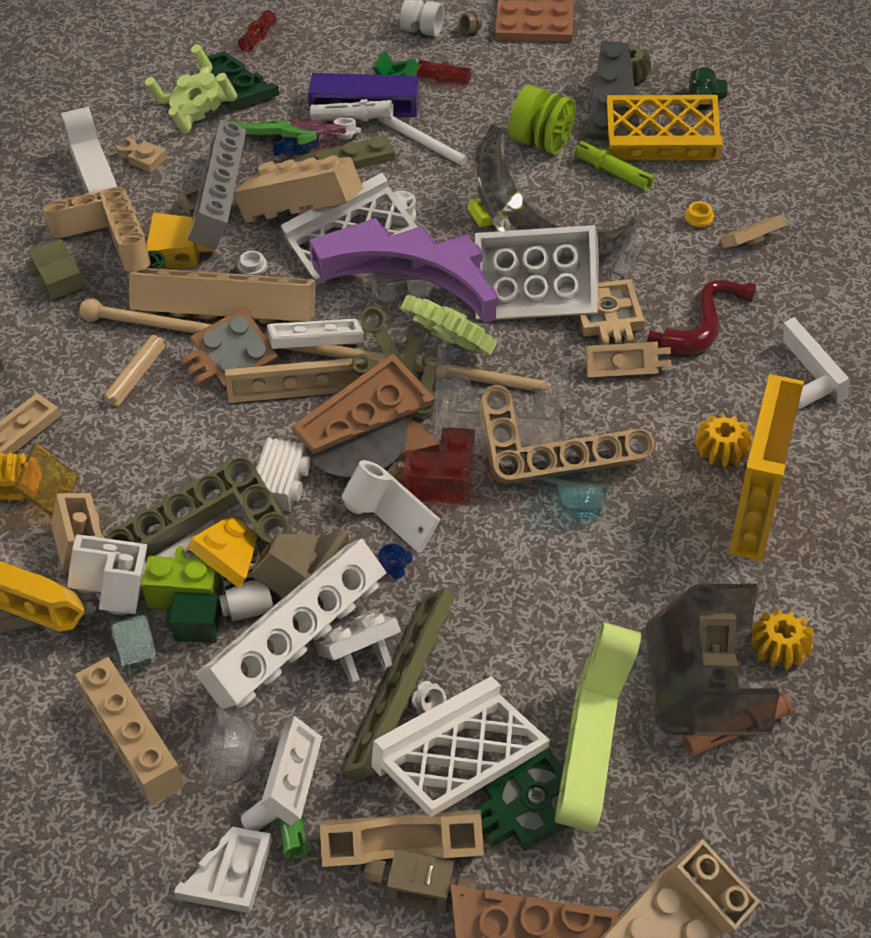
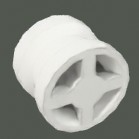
[387,191,416,226]

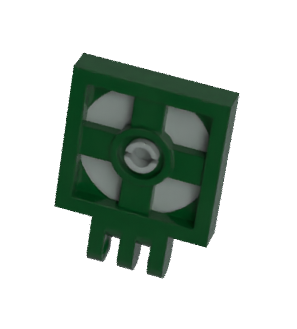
[473,748,569,851]

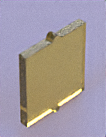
[14,443,79,517]

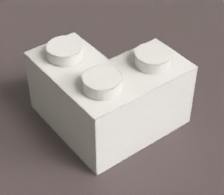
[67,534,147,615]

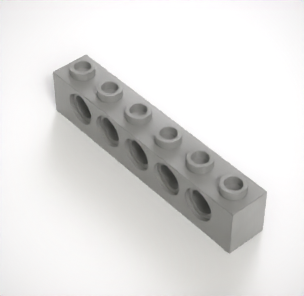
[187,119,246,250]

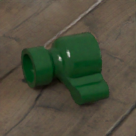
[689,67,728,110]

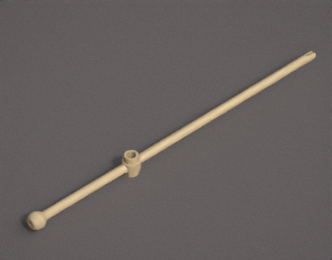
[80,298,552,393]

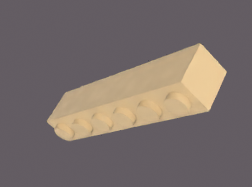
[129,268,316,324]

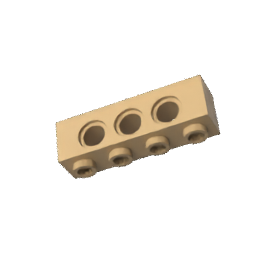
[75,657,184,806]

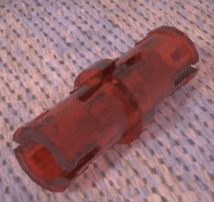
[238,10,277,52]
[417,60,472,85]

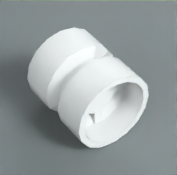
[400,0,444,37]

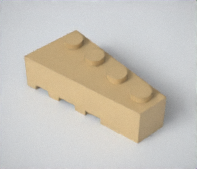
[233,155,364,223]

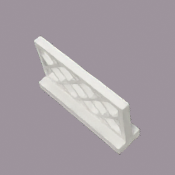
[281,173,418,285]
[371,676,550,817]

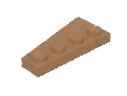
[292,353,435,454]
[450,884,619,938]

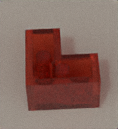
[402,427,475,505]

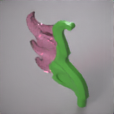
[230,119,346,144]

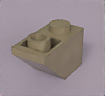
[251,534,318,598]

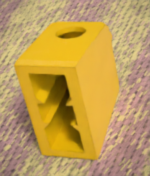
[146,213,217,270]

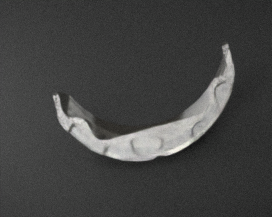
[475,124,643,257]

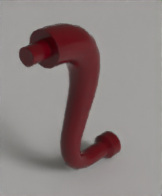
[647,280,757,356]

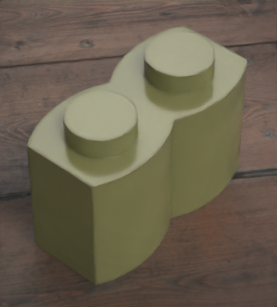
[25,238,85,301]

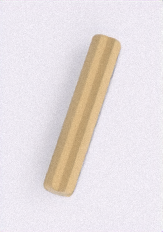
[104,335,165,407]

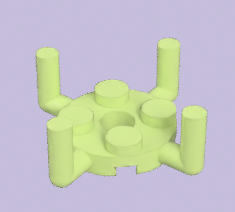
[145,44,237,134]

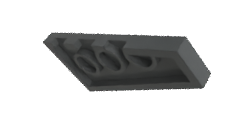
[587,41,640,140]

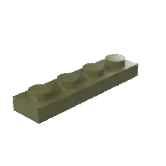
[281,135,395,169]

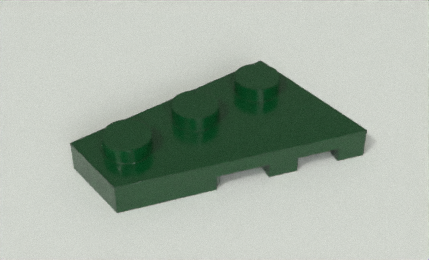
[207,51,279,111]

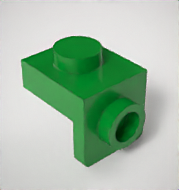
[372,51,419,76]

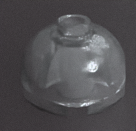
[200,708,264,786]

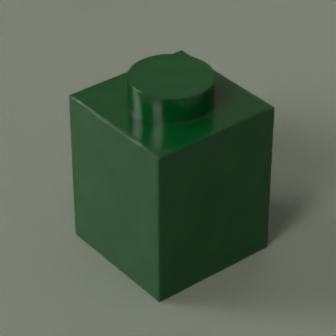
[165,593,221,643]

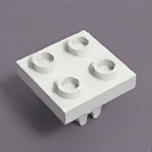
[314,612,401,683]

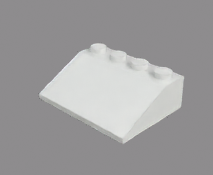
[475,225,599,321]

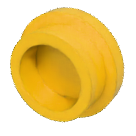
[685,201,714,228]

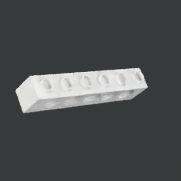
[195,538,387,709]

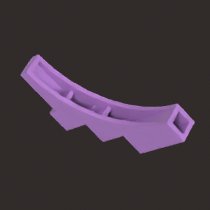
[309,218,499,323]

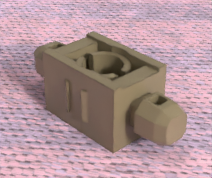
[363,849,477,914]

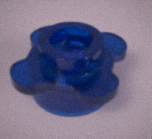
[378,543,413,579]

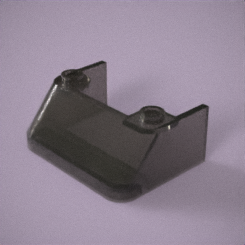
[645,584,779,735]

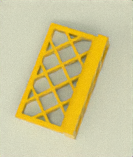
[607,95,723,161]

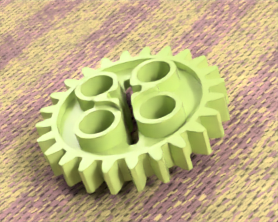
[400,294,497,355]

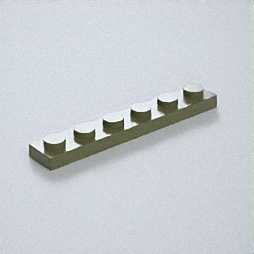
[341,588,455,781]

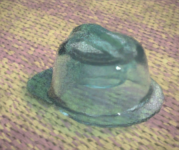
[540,477,615,519]

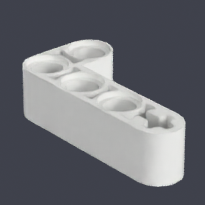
[61,106,117,193]

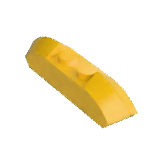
[0,561,84,632]

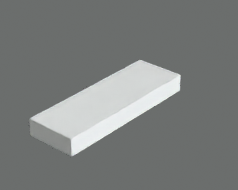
[267,319,364,349]

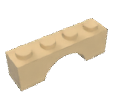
[320,810,484,867]

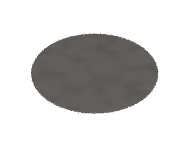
[305,417,408,477]

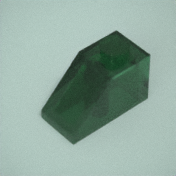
[109,604,157,669]

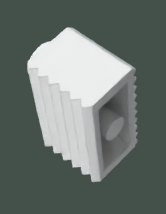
[253,437,311,512]

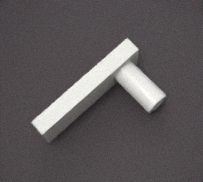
[783,317,849,409]
[241,716,322,831]

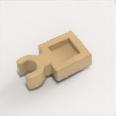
[116,137,168,173]

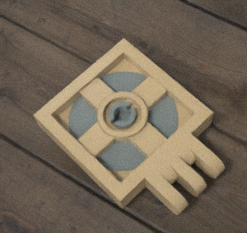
[577,279,644,345]

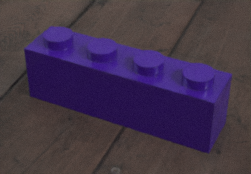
[308,73,419,117]

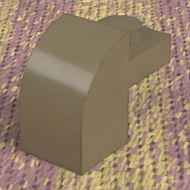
[694,613,739,700]

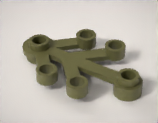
[351,306,442,419]

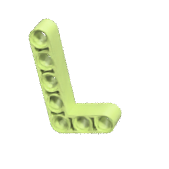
[555,622,641,833]

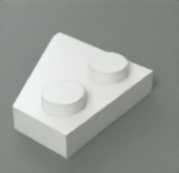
[174,827,272,914]

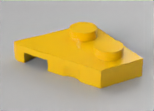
[187,515,258,588]

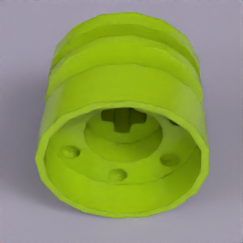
[508,84,576,155]

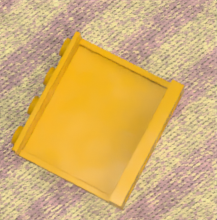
[728,374,804,562]

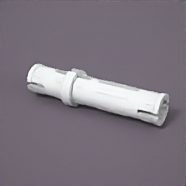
[310,99,393,122]

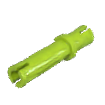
[574,141,654,192]

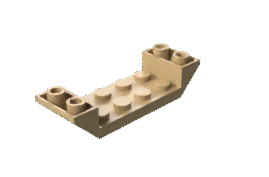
[600,839,760,938]

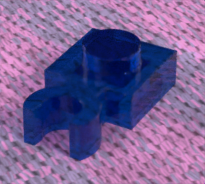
[273,135,320,157]

